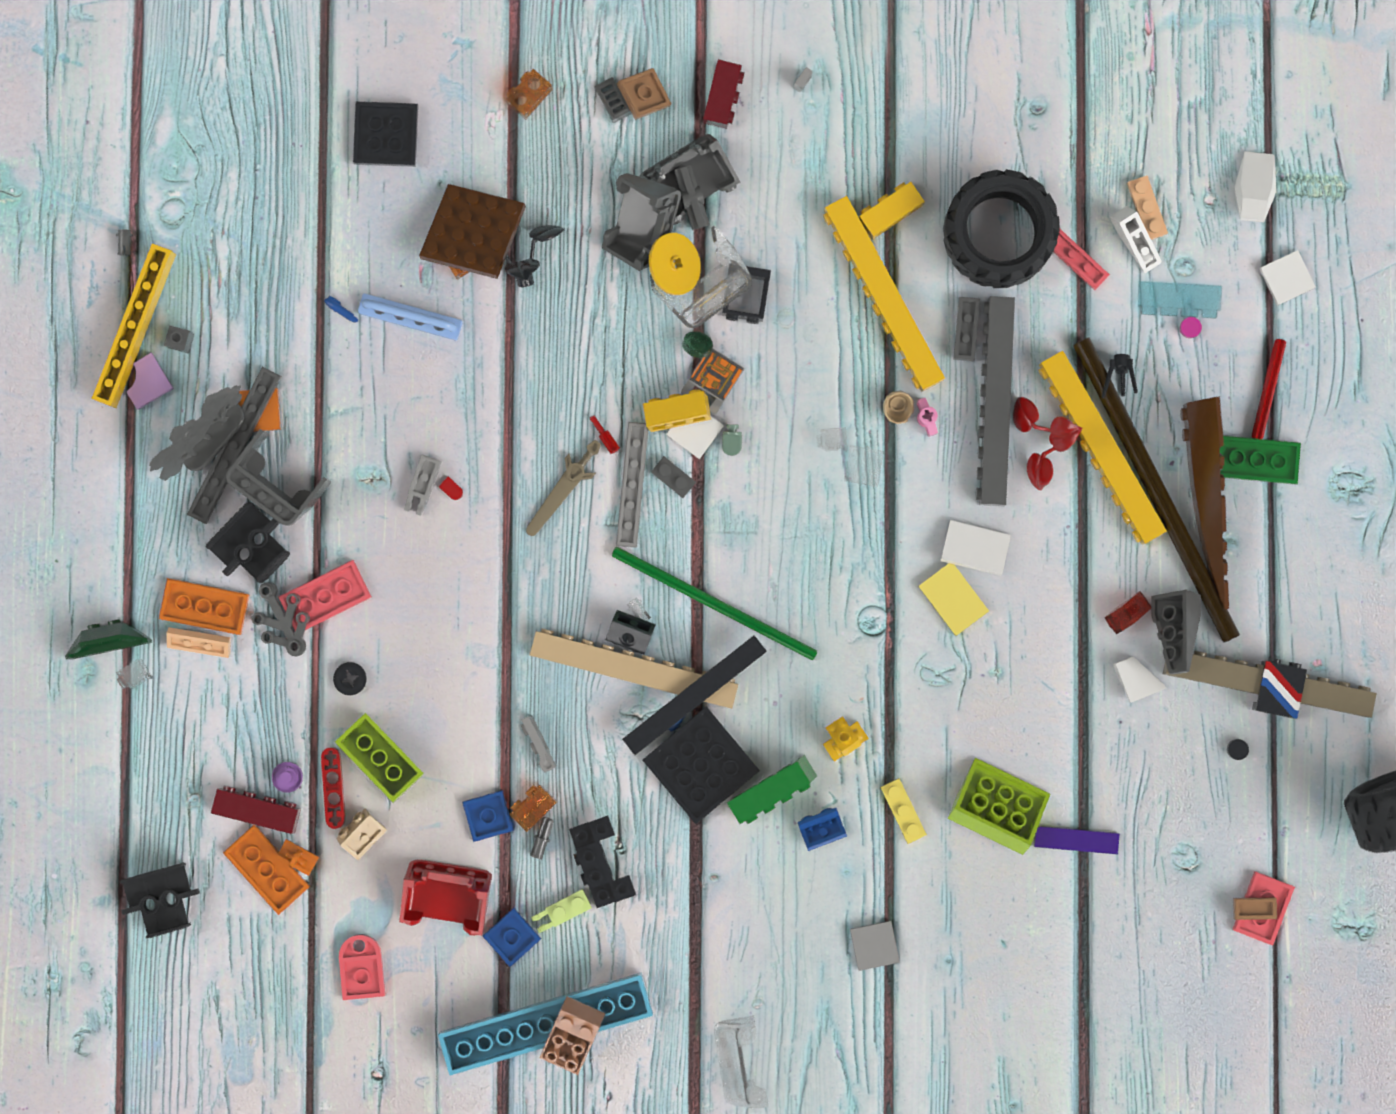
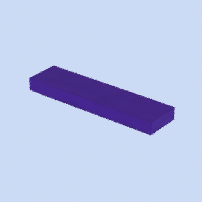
[1034,826,1120,855]

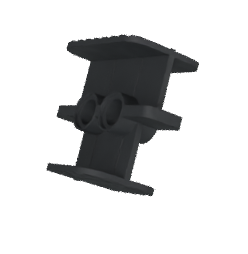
[206,502,290,583]
[120,862,200,939]

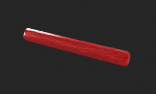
[1251,339,1287,439]

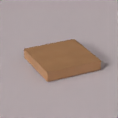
[617,68,672,120]

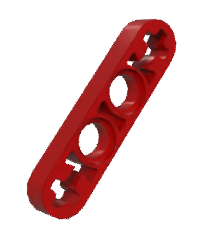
[321,747,346,829]

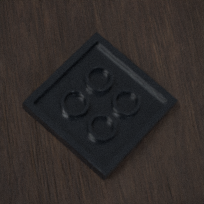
[353,101,418,167]

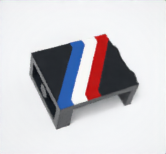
[1252,658,1307,719]

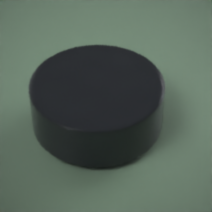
[1227,739,1249,760]

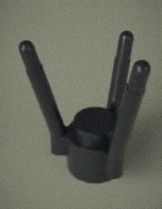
[1101,354,1138,399]

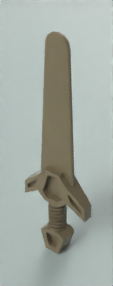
[526,440,601,536]

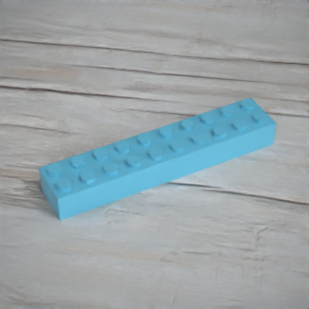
[438,972,653,1076]

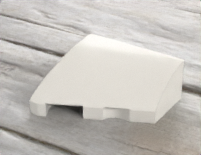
[1113,656,1166,703]

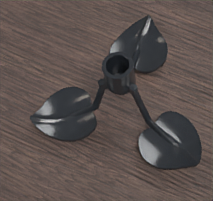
[505,225,565,287]

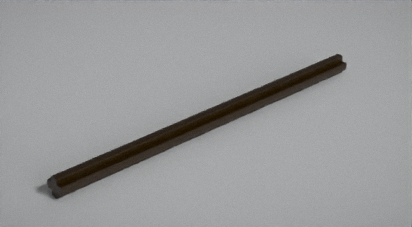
[1073,337,1240,643]

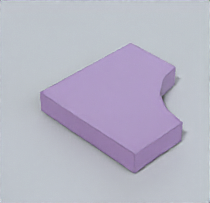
[126,353,174,410]

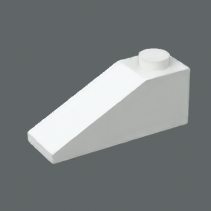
[1110,206,1162,273]

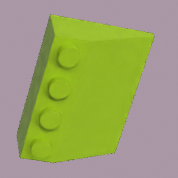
[947,758,1050,855]

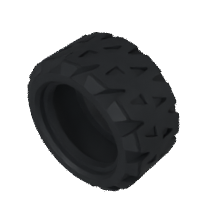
[943,169,1060,288]
[1344,771,1396,853]

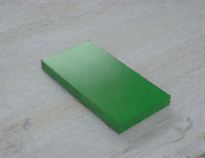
[1220,436,1301,485]

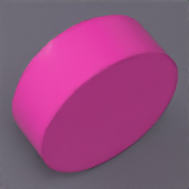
[1180,317,1202,338]

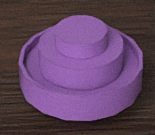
[272,762,303,793]

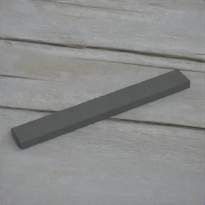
[187,367,282,524]

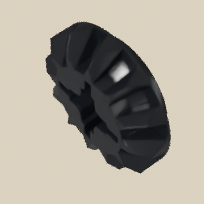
[333,662,367,696]

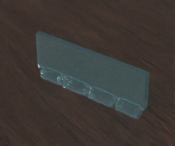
[1138,281,1222,318]

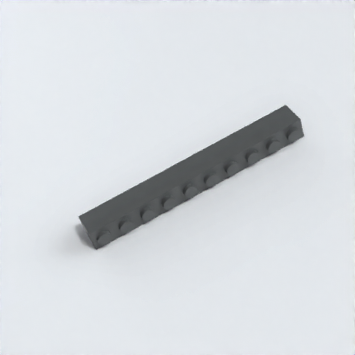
[976,296,1015,506]

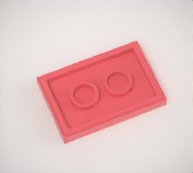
[1232,871,1295,946]

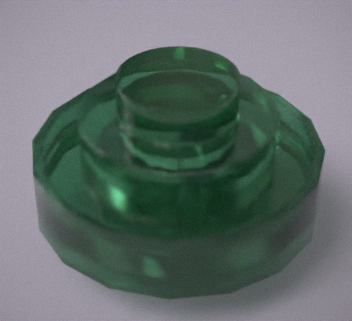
[682,331,713,358]

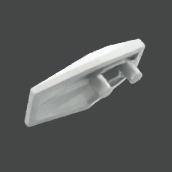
[1234,151,1276,222]

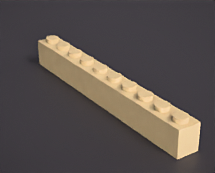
[530,628,739,709]

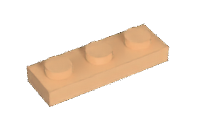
[1126,175,1168,240]
[167,627,231,658]

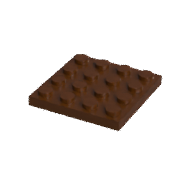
[419,184,526,279]

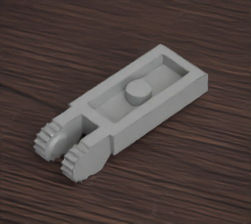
[404,455,442,516]

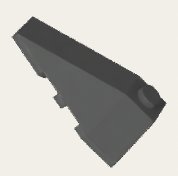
[1151,590,1201,675]

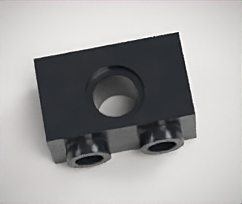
[605,610,656,655]

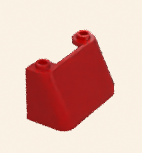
[399,859,492,936]

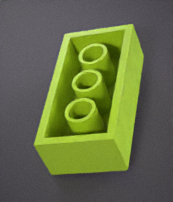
[335,713,424,804]

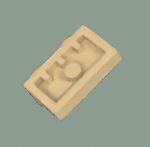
[336,808,387,860]

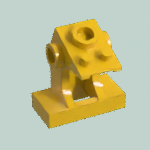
[823,716,869,762]

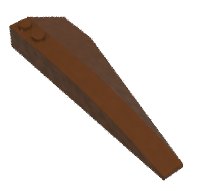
[1180,396,1229,609]

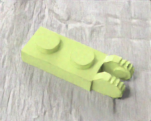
[531,889,592,933]

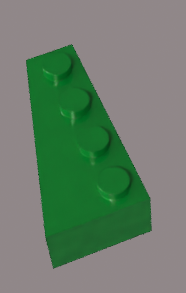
[727,755,817,824]

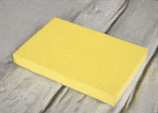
[918,563,989,636]

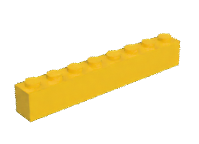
[91,243,176,409]

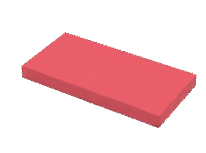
[278,560,372,631]

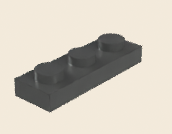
[953,297,980,361]

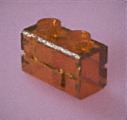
[509,784,557,832]

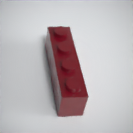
[211,785,301,834]

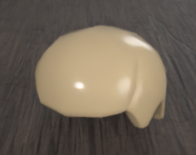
[883,390,914,424]

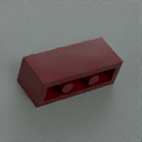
[703,59,745,129]

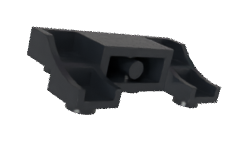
[569,815,636,908]

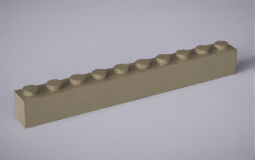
[1163,651,1377,718]

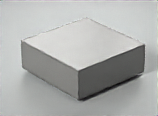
[794,67,812,92]

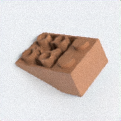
[540,996,605,1075]

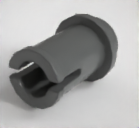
[116,229,133,256]

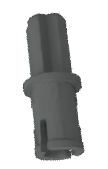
[530,817,554,859]

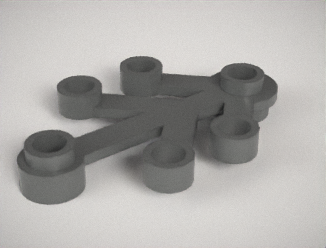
[252,582,310,657]

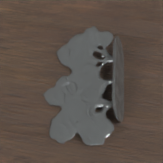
[149,385,244,481]

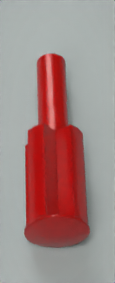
[590,415,620,454]

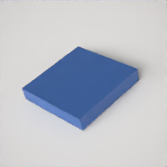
[462,790,514,842]
[483,908,542,967]

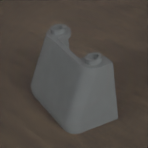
[639,134,741,225]
[602,173,681,271]

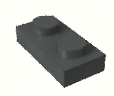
[651,456,696,498]

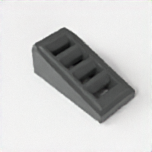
[594,77,632,123]

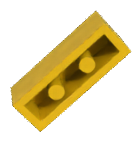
[859,182,925,240]
[643,389,711,432]

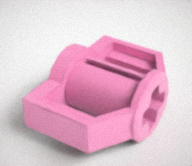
[916,398,938,437]

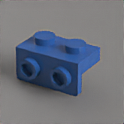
[797,808,847,851]

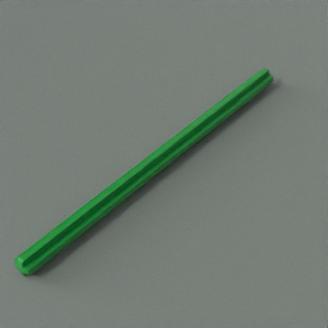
[612,547,817,660]

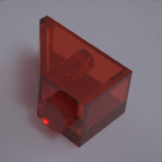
[1104,591,1151,635]

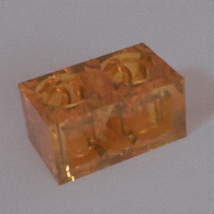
[506,69,553,120]

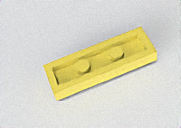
[880,778,927,844]

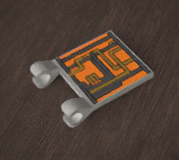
[681,347,745,415]

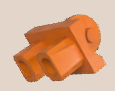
[276,839,319,876]

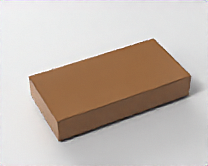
[1233,897,1277,920]

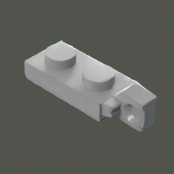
[521,715,556,773]

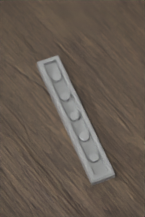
[616,422,649,548]

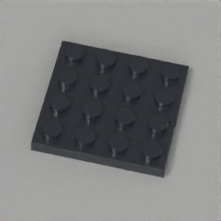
[642,706,760,824]

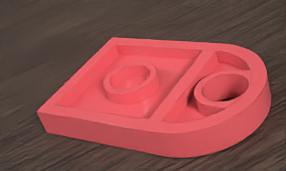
[339,934,385,1000]

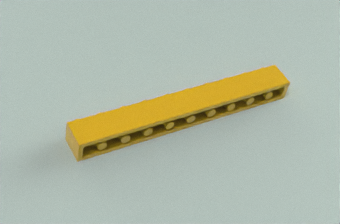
[823,196,945,392]
[1038,351,1167,545]

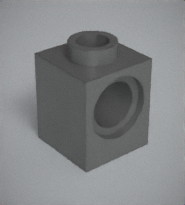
[164,325,194,354]

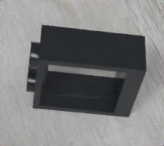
[722,264,771,324]

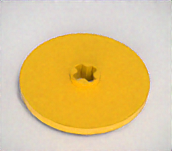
[649,233,701,295]

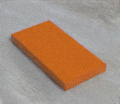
[159,578,250,635]
[223,825,311,915]

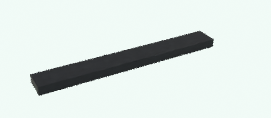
[622,635,767,755]

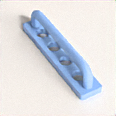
[358,294,463,341]

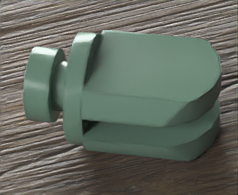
[722,424,742,456]

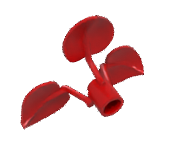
[1013,397,1082,490]

